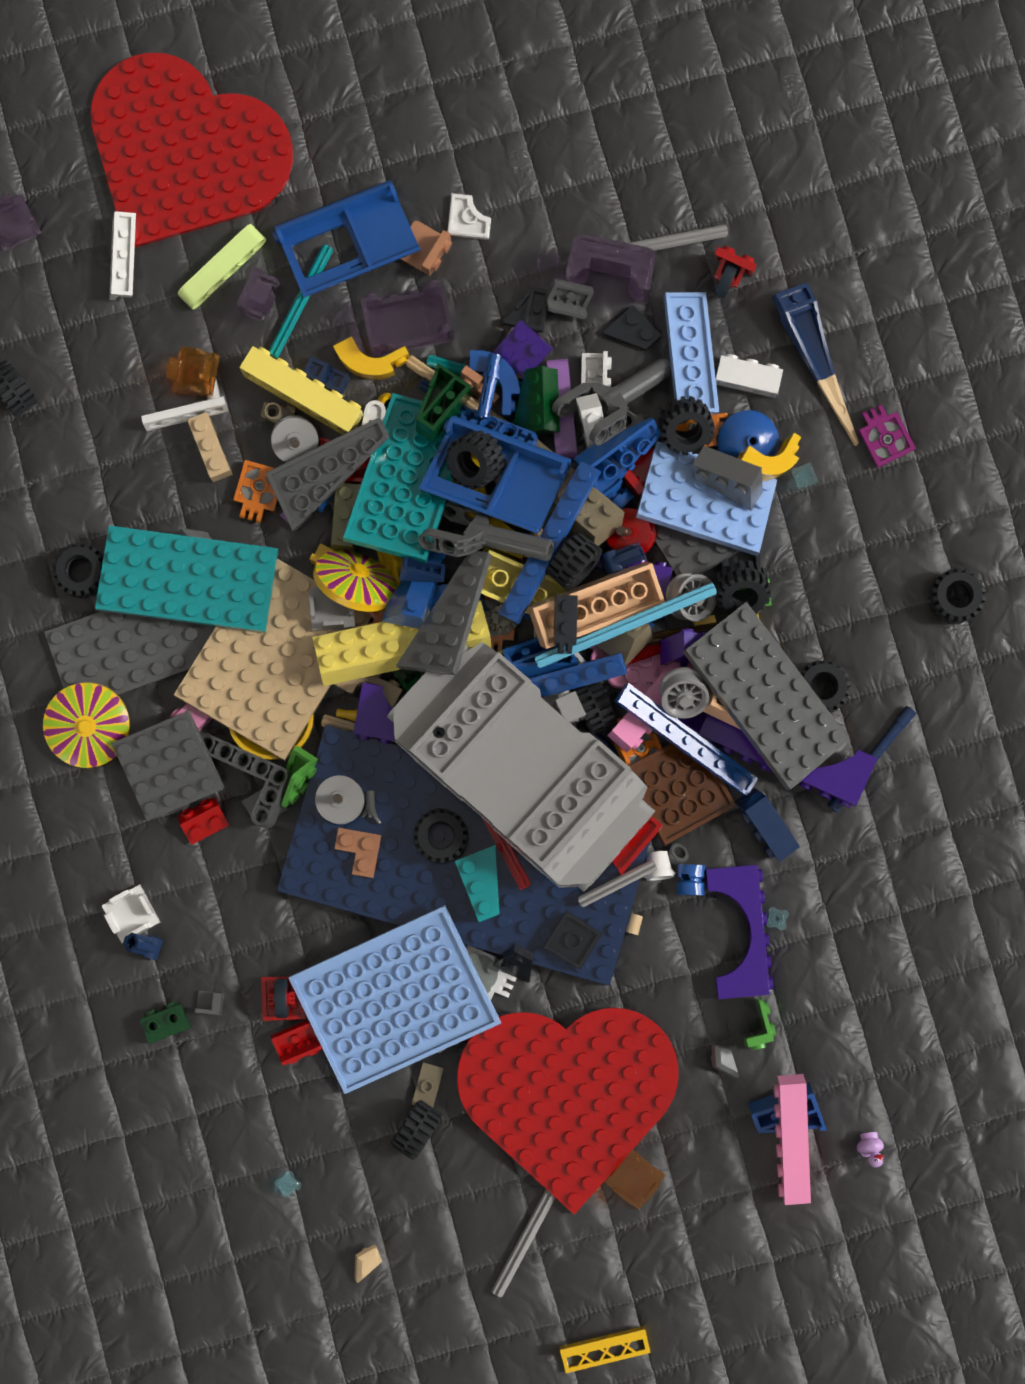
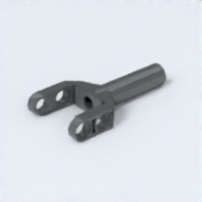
[552,357,672,445]
[418,500,554,561]

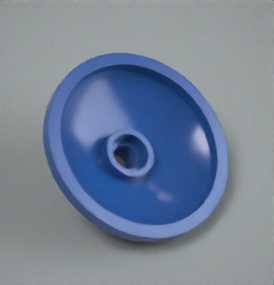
[717,410,779,458]

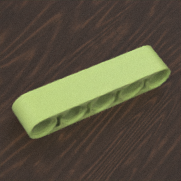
[177,224,266,309]

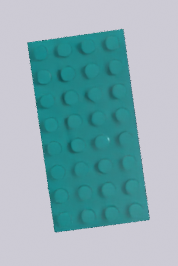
[343,393,471,564]
[95,526,279,633]

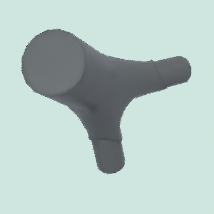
[361,791,382,825]

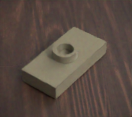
[412,1062,444,1107]

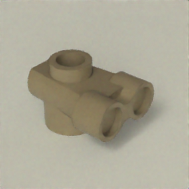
[260,402,296,423]

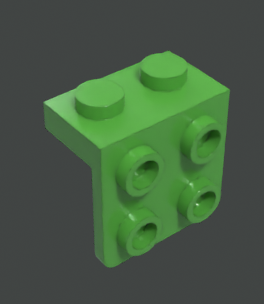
[281,746,318,808]
[743,998,776,1050]

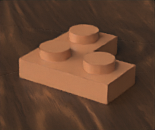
[460,366,500,409]
[335,828,381,878]

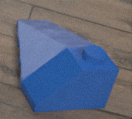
[574,417,661,496]
[382,551,446,629]

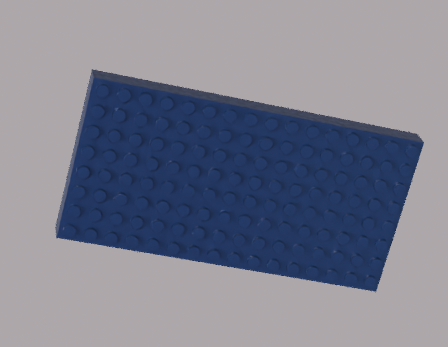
[277,725,650,986]

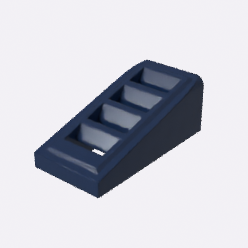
[398,556,445,582]

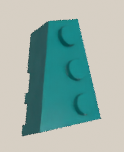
[455,845,500,922]

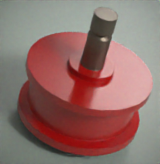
[607,508,657,553]

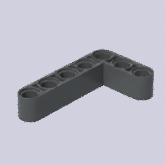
[201,734,293,828]

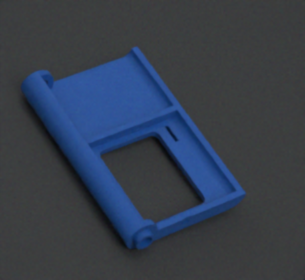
[272,180,421,298]
[419,416,571,534]

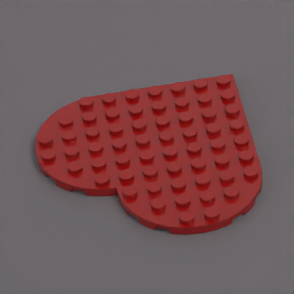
[91,53,294,248]
[457,1007,678,1215]

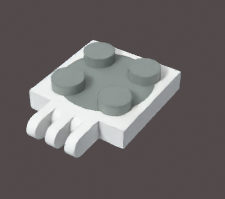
[466,945,517,1000]

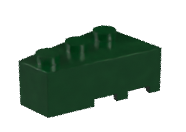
[416,363,472,443]
[511,366,560,436]

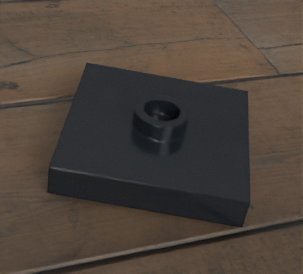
[543,910,603,970]

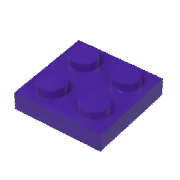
[493,320,553,379]

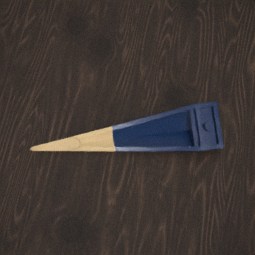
[771,283,859,446]

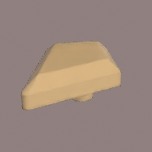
[355,1244,382,1283]

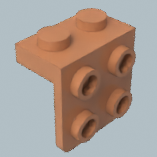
[401,221,452,276]

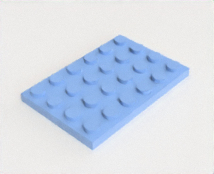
[636,441,777,556]

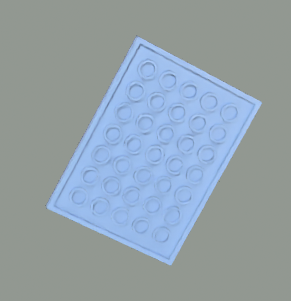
[289,905,501,1094]

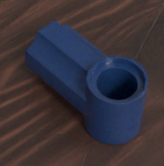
[600,542,645,576]
[123,932,164,960]

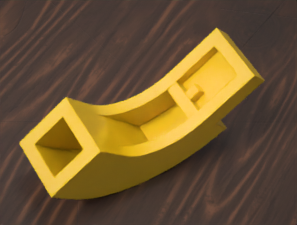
[333,336,409,380]
[737,432,801,481]

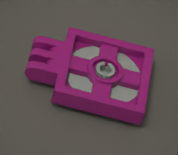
[858,404,916,469]

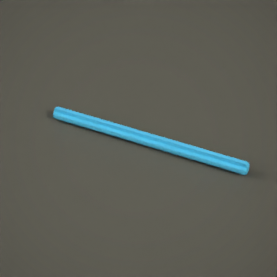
[535,583,717,668]

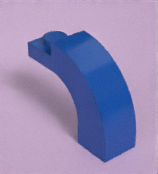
[470,350,520,418]

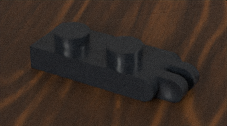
[553,595,578,654]

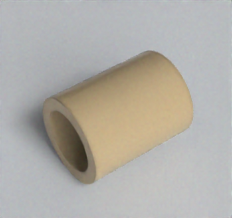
[625,913,643,935]

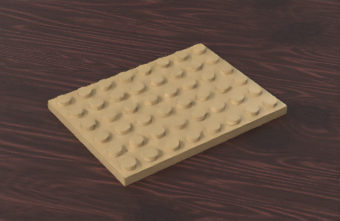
[174,559,372,761]

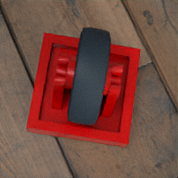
[714,245,757,298]
[261,976,307,1021]

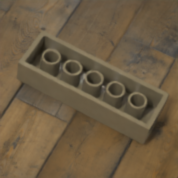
[501,439,625,546]

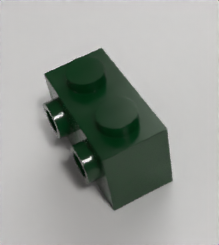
[140,1002,192,1044]

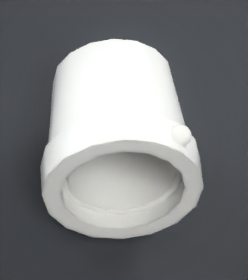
[644,851,675,881]

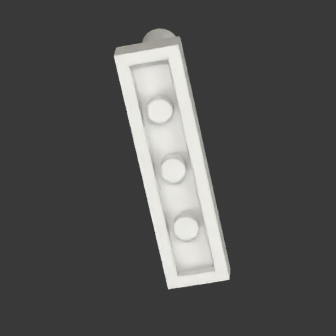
[141,377,229,431]

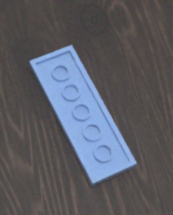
[663,292,719,415]

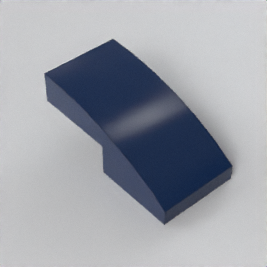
[303,356,351,395]

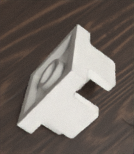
[102,885,161,943]

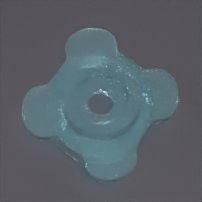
[766,907,789,931]
[275,1171,301,1198]

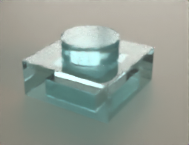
[790,462,818,490]

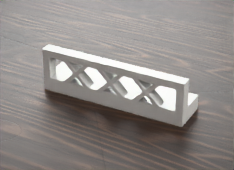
[109,211,136,300]

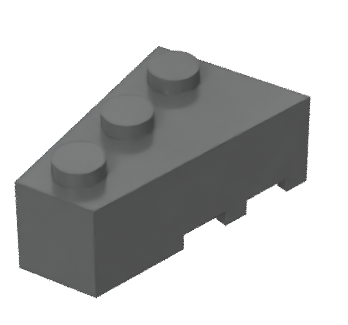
[692,446,763,511]

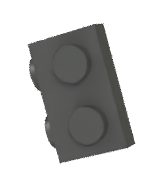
[545,278,594,319]

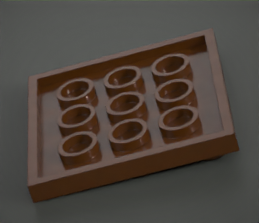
[629,743,736,846]

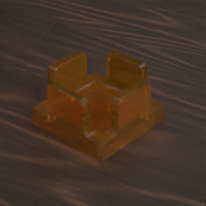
[166,347,220,396]
[605,1149,666,1210]

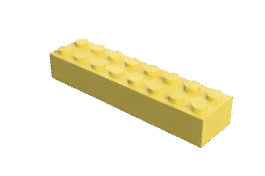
[312,600,491,686]

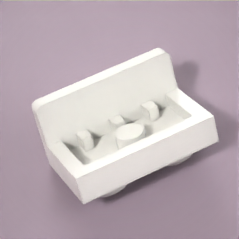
[581,351,612,387]

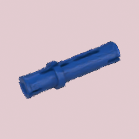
[476,354,502,419]

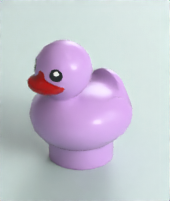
[857,1132,884,1168]

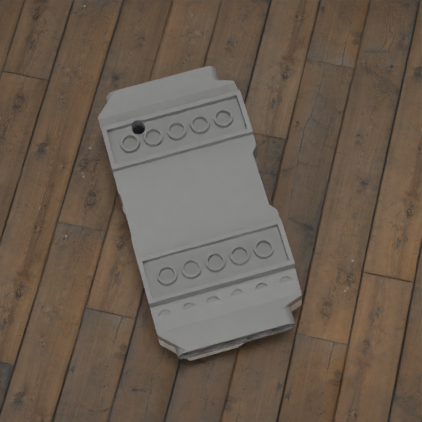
[387,642,655,892]

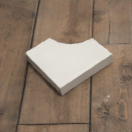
[447,193,491,240]

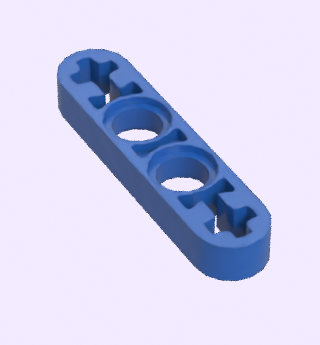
[461,409,537,446]

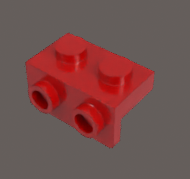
[178,797,229,845]
[270,1019,322,1066]

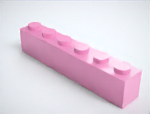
[607,662,695,753]
[773,1074,811,1205]

